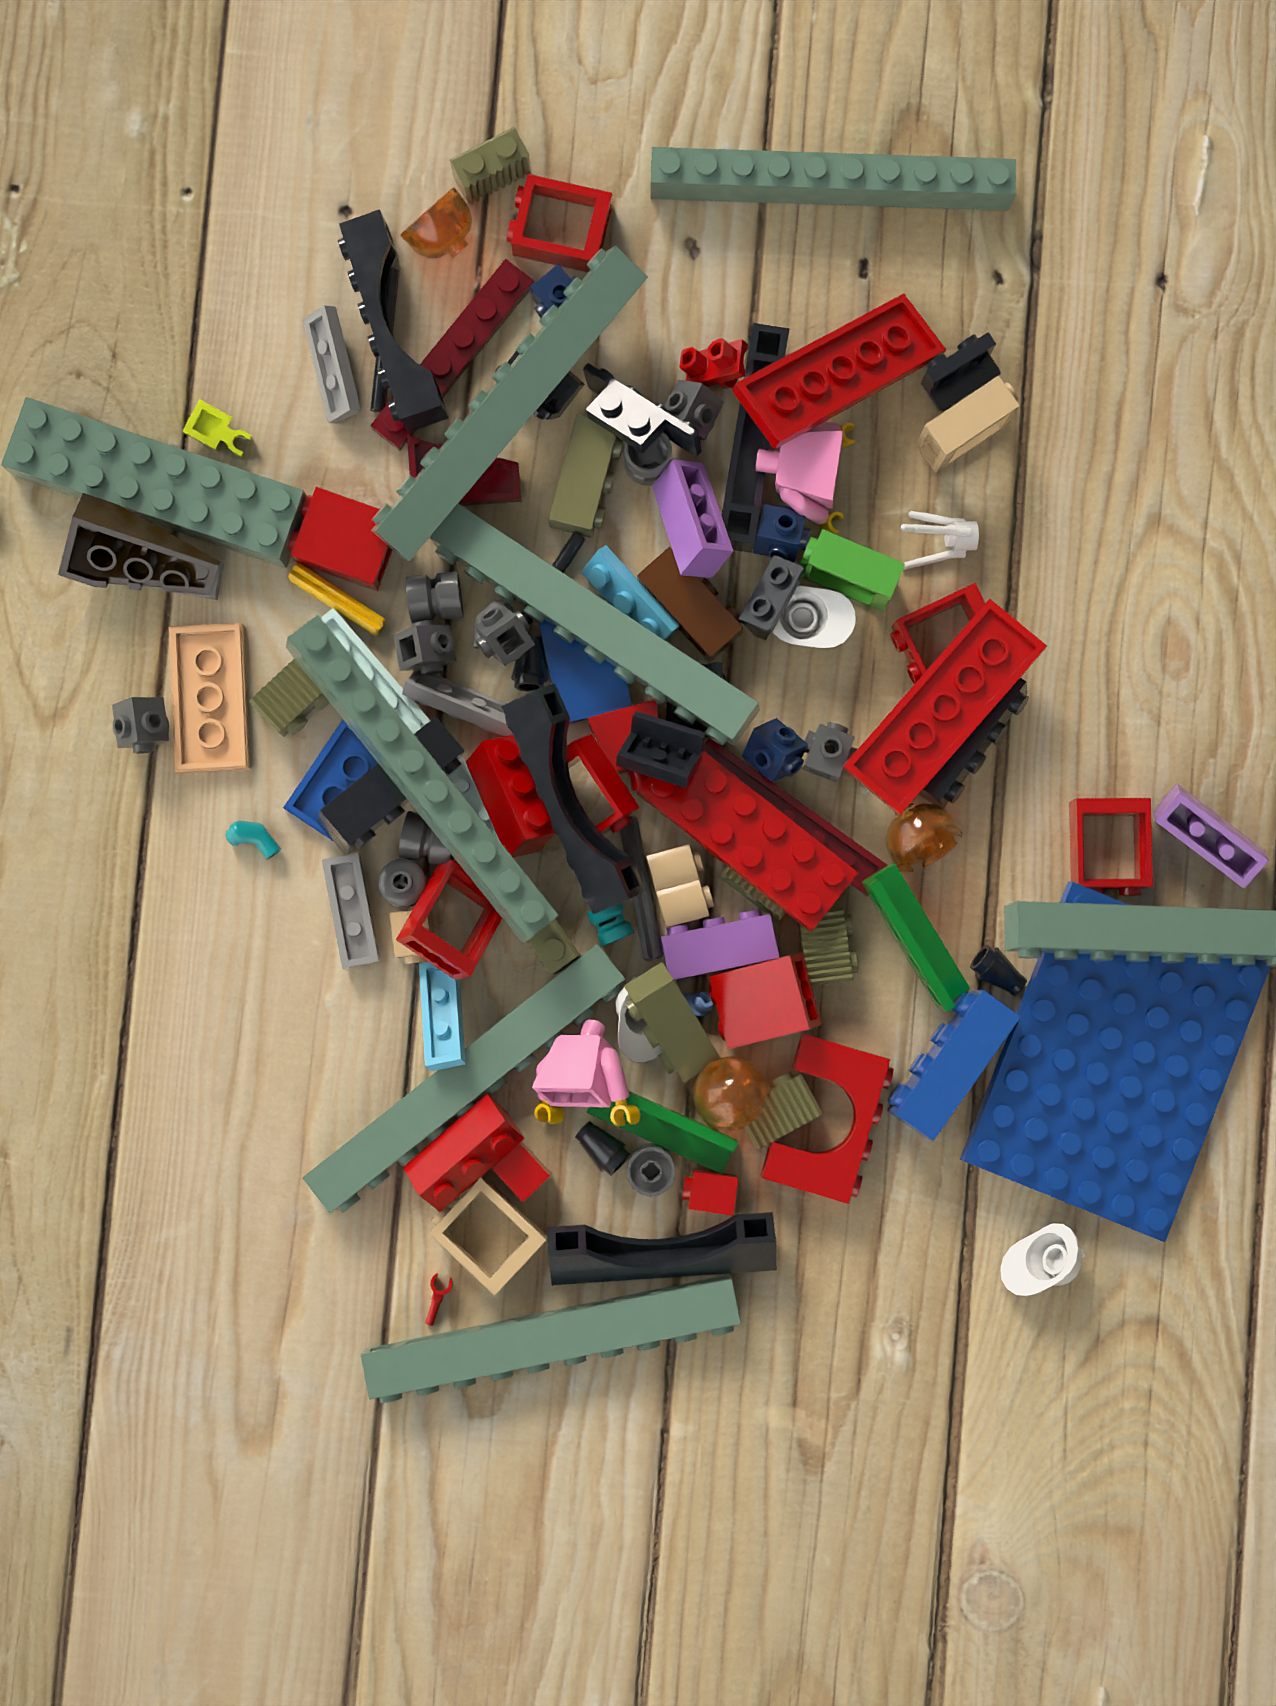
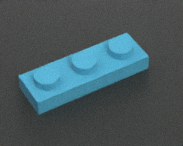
[581,545,680,641]
[419,962,466,1071]

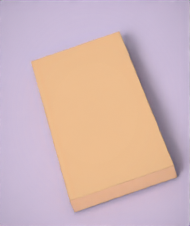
[169,623,251,773]

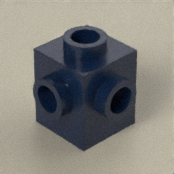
[530,264,576,318]
[753,504,811,563]
[742,718,808,783]

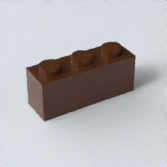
[637,546,743,663]

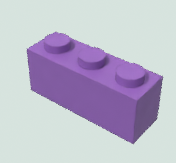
[652,459,734,578]
[1153,783,1269,889]
[660,909,779,980]

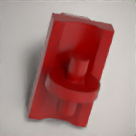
[679,338,748,389]

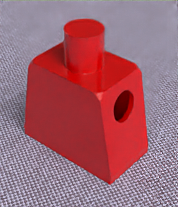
[588,700,658,792]

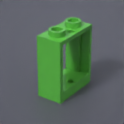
[800,529,905,612]

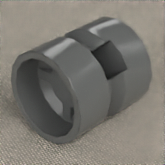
[624,432,672,485]
[406,571,463,624]
[399,811,454,865]
[627,1144,676,1197]

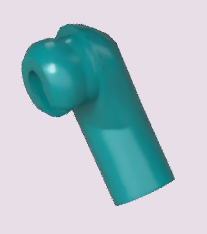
[225,820,281,860]

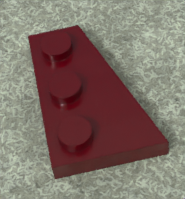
[407,435,522,506]

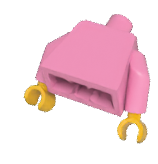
[756,421,855,534]
[532,1019,640,1126]

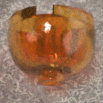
[400,187,472,259]
[886,803,963,873]
[693,1056,770,1131]

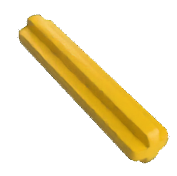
[288,563,386,636]

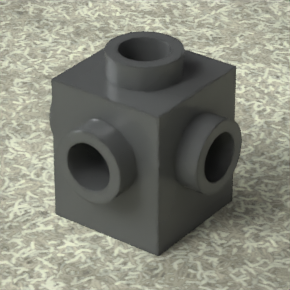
[665,380,724,440]
[474,606,535,666]
[393,620,457,676]
[112,697,169,754]
[802,722,857,782]

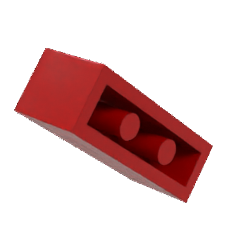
[465,735,556,858]
[403,1094,525,1212]

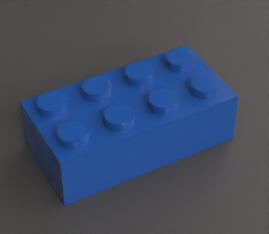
[887,990,1021,1141]

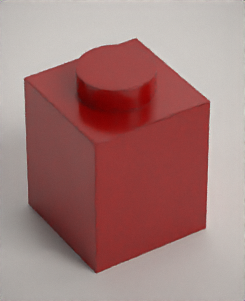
[492,1142,552,1202]
[682,1169,739,1216]

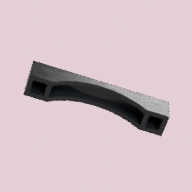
[338,209,449,433]
[721,323,790,553]
[501,683,646,914]
[548,1212,776,1285]

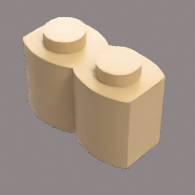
[646,844,714,928]

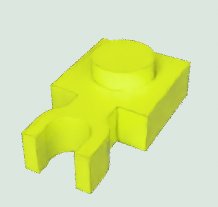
[182,399,253,458]

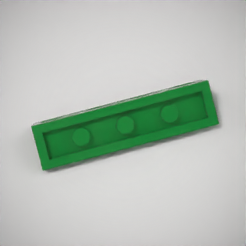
[861,863,971,1013]
[586,1090,738,1174]

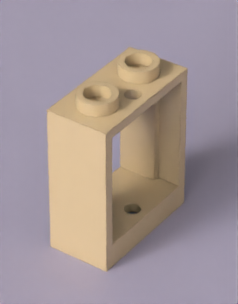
[915,375,1020,474]
[429,1175,548,1296]

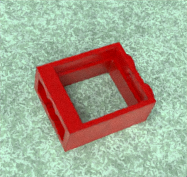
[506,174,613,273]
[890,583,985,684]
[533,734,640,835]
[1069,798,1153,896]
[396,860,502,980]

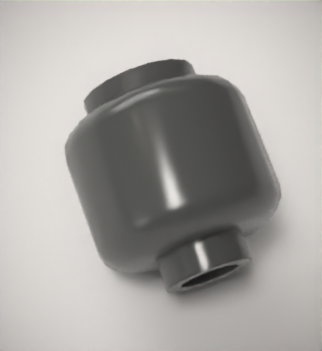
[378,859,428,907]

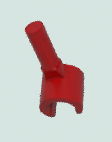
[425,1273,453,1326]

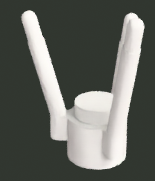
[901,511,979,570]

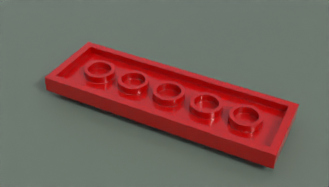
[732,293,947,449]
[843,599,1047,816]
[636,751,858,932]

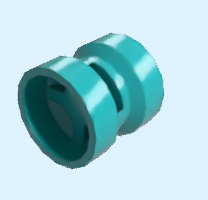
[586,903,635,947]

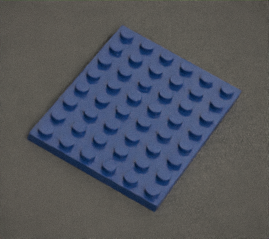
[960,881,1271,1242]

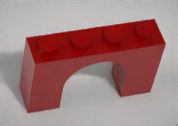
[760,1033,894,1204]

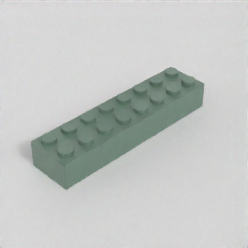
[1,397,307,568]

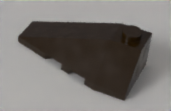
[58,493,220,595]

